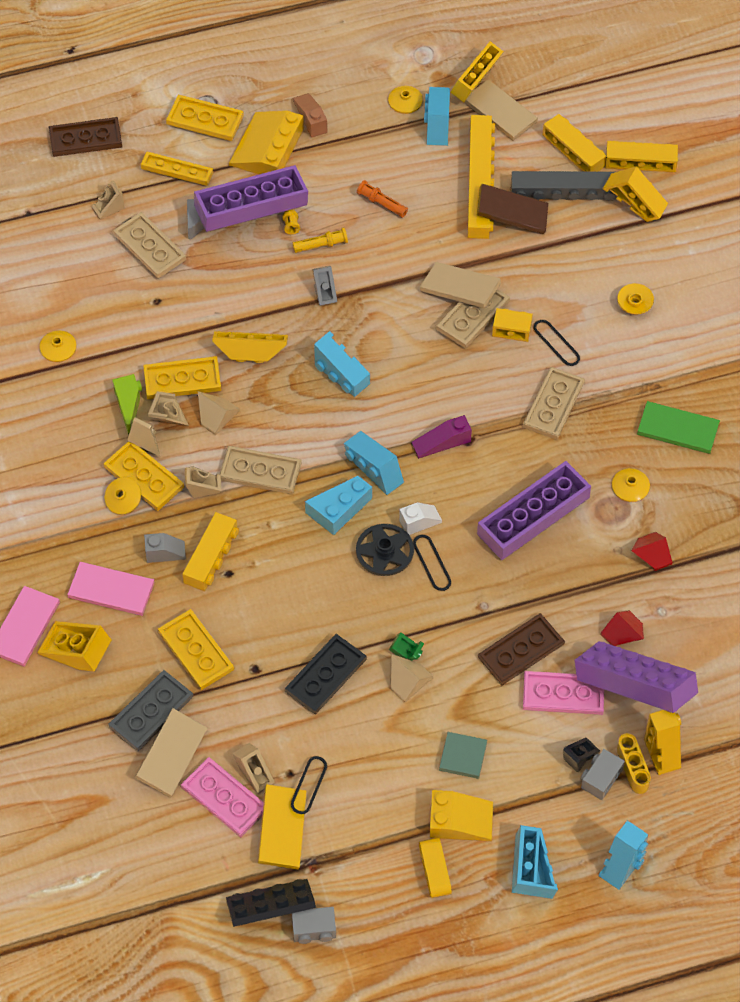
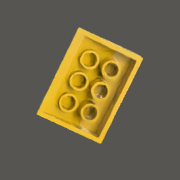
[229,111,304,175]

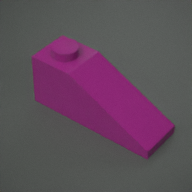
[411,415,472,459]

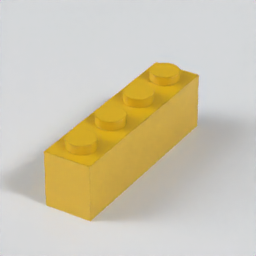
[450,41,504,102]
[542,114,606,172]
[605,141,678,172]
[182,512,239,592]

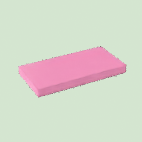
[67,562,155,616]
[0,586,60,667]
[523,671,604,715]
[181,757,264,838]

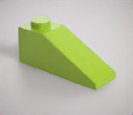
[112,374,142,435]

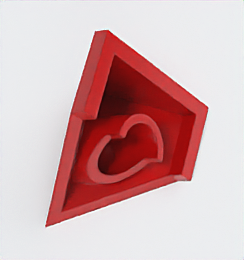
[631,532,673,571]
[600,610,644,646]

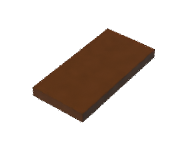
[49,117,123,157]
[477,184,548,234]
[478,613,565,686]

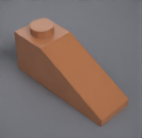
[293,93,327,138]

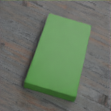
[637,401,720,454]

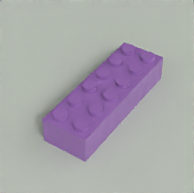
[194,165,308,232]
[477,461,591,560]
[574,641,698,713]

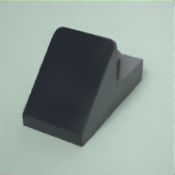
[563,737,600,772]

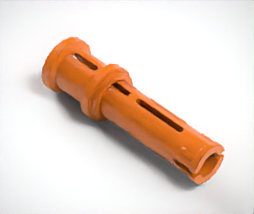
[357,180,408,218]

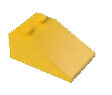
[37,621,112,672]
[430,790,493,841]

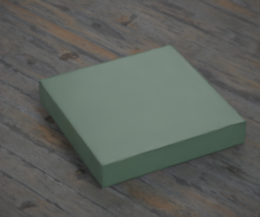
[439,732,487,779]

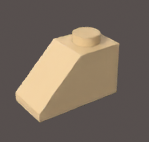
[232,743,275,793]

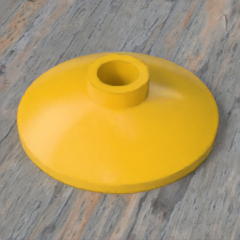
[388,86,423,114]
[617,283,654,315]
[40,330,77,362]
[612,468,650,502]
[104,477,141,515]

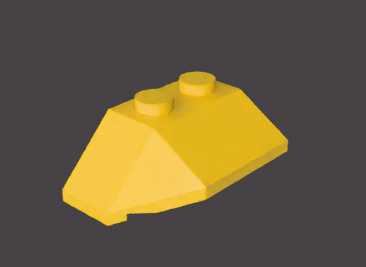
[212,331,288,363]

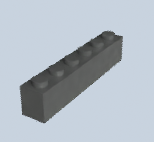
[511,171,617,200]

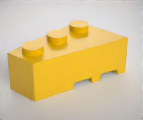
[603,166,668,222]
[644,710,681,775]

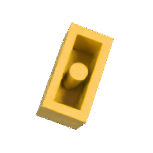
[492,308,533,342]

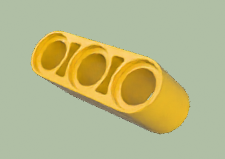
[617,733,651,794]
[419,838,452,898]

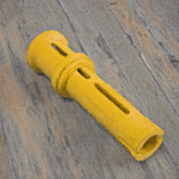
[282,209,300,235]
[292,227,348,253]

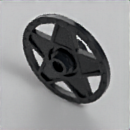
[356,524,414,576]

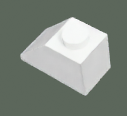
[399,502,442,535]

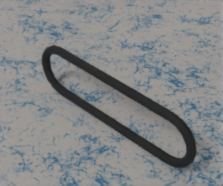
[534,320,580,366]
[413,535,451,591]
[291,756,327,814]

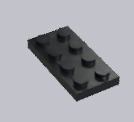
[285,634,367,715]
[226,879,316,927]

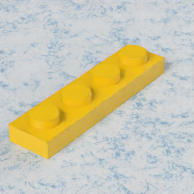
[141,152,213,186]

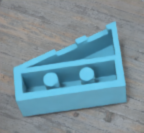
[424,87,450,146]
[314,331,370,397]
[344,431,404,495]
[305,476,372,535]
[599,820,648,890]
[512,825,558,899]

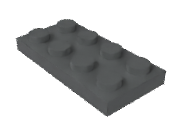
[108,670,194,751]

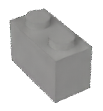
[581,749,625,800]
[292,907,336,944]

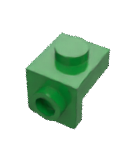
[389,632,424,661]

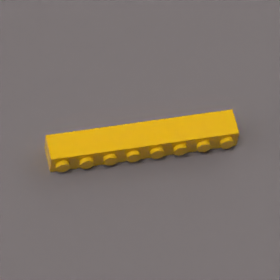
[468,115,495,239]

